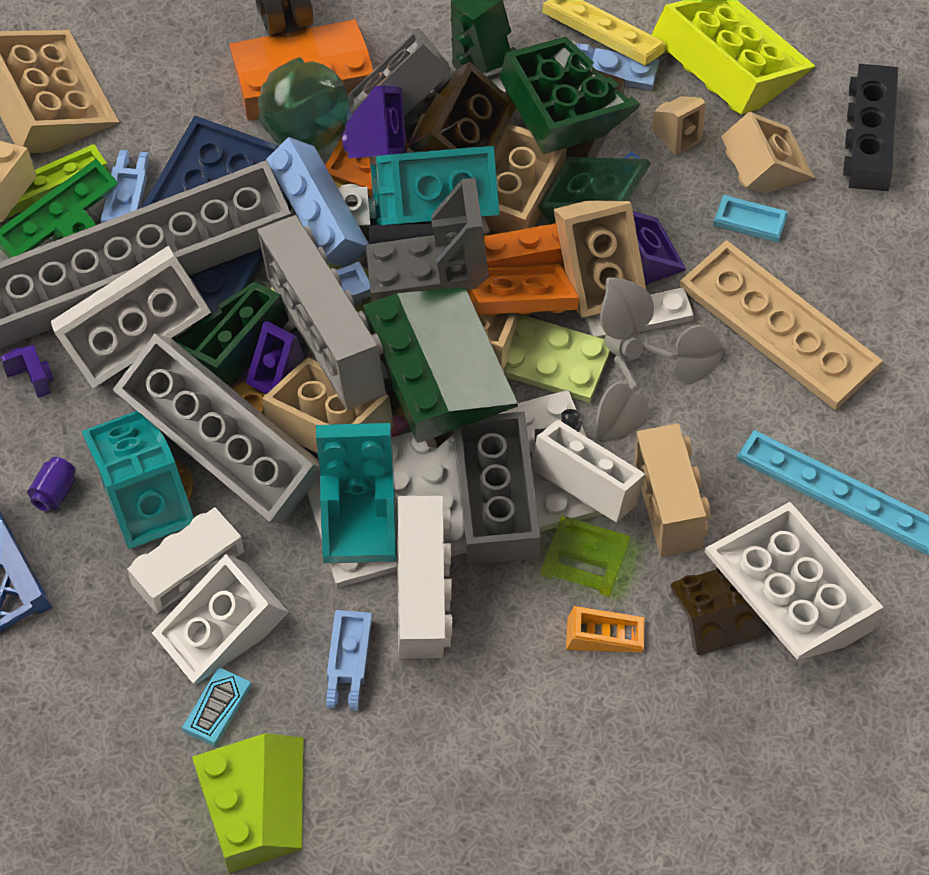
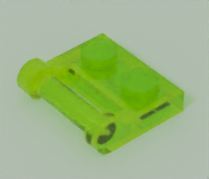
[541,515,631,597]

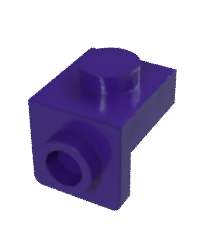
[0,344,54,398]

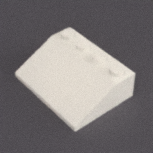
[704,502,883,660]

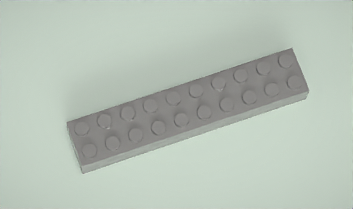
[0,160,291,349]

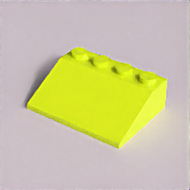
[651,0,815,114]

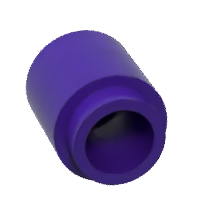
[27,457,76,511]

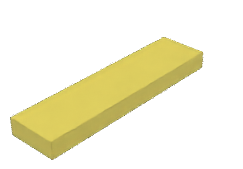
[542,0,666,66]

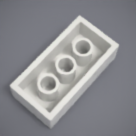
[51,246,211,388]
[397,496,452,659]

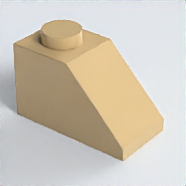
[652,96,706,156]

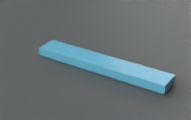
[737,430,929,556]

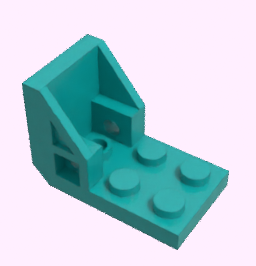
[369,146,500,225]
[81,411,194,549]
[316,423,396,564]

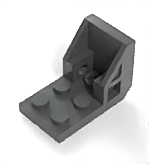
[366,178,489,302]

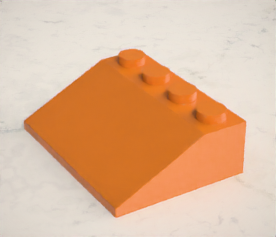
[229,19,373,121]

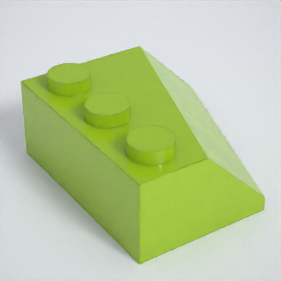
[192,733,304,874]

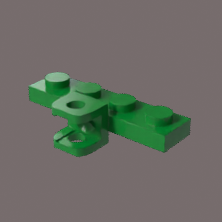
[0,158,118,258]

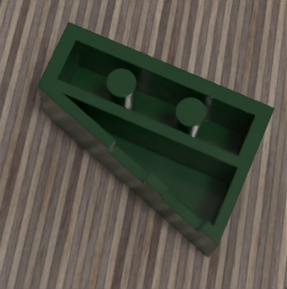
[450,0,517,73]
[171,282,289,387]

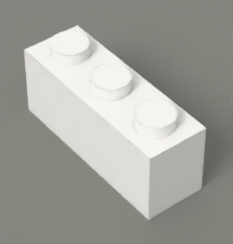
[531,420,645,523]
[127,507,244,613]

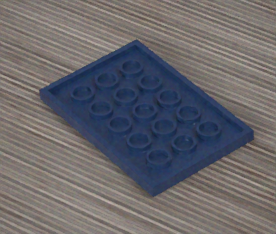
[141,116,292,318]

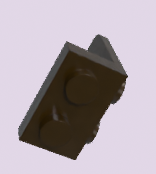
[670,567,767,655]

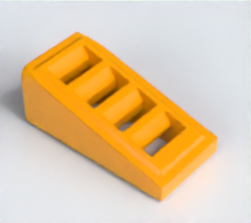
[566,606,645,653]

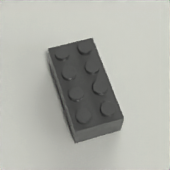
[453,411,540,565]

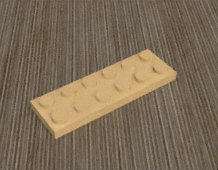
[680,240,883,411]

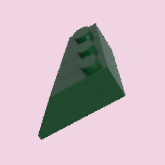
[499,36,640,155]

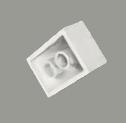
[152,554,289,685]

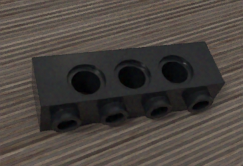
[843,64,899,191]

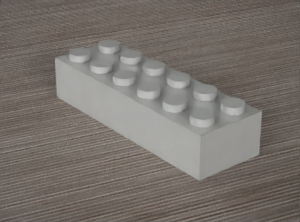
[257,215,388,410]
[113,333,320,523]

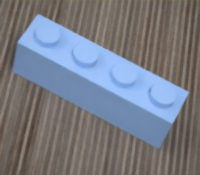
[266,137,369,267]

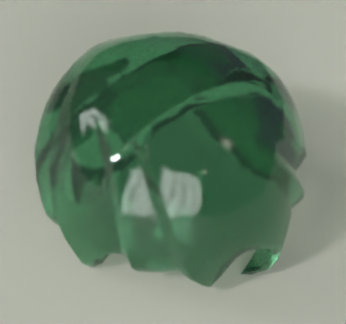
[257,57,349,152]

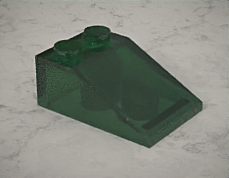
[538,157,651,224]

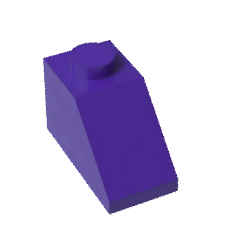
[246,321,305,394]

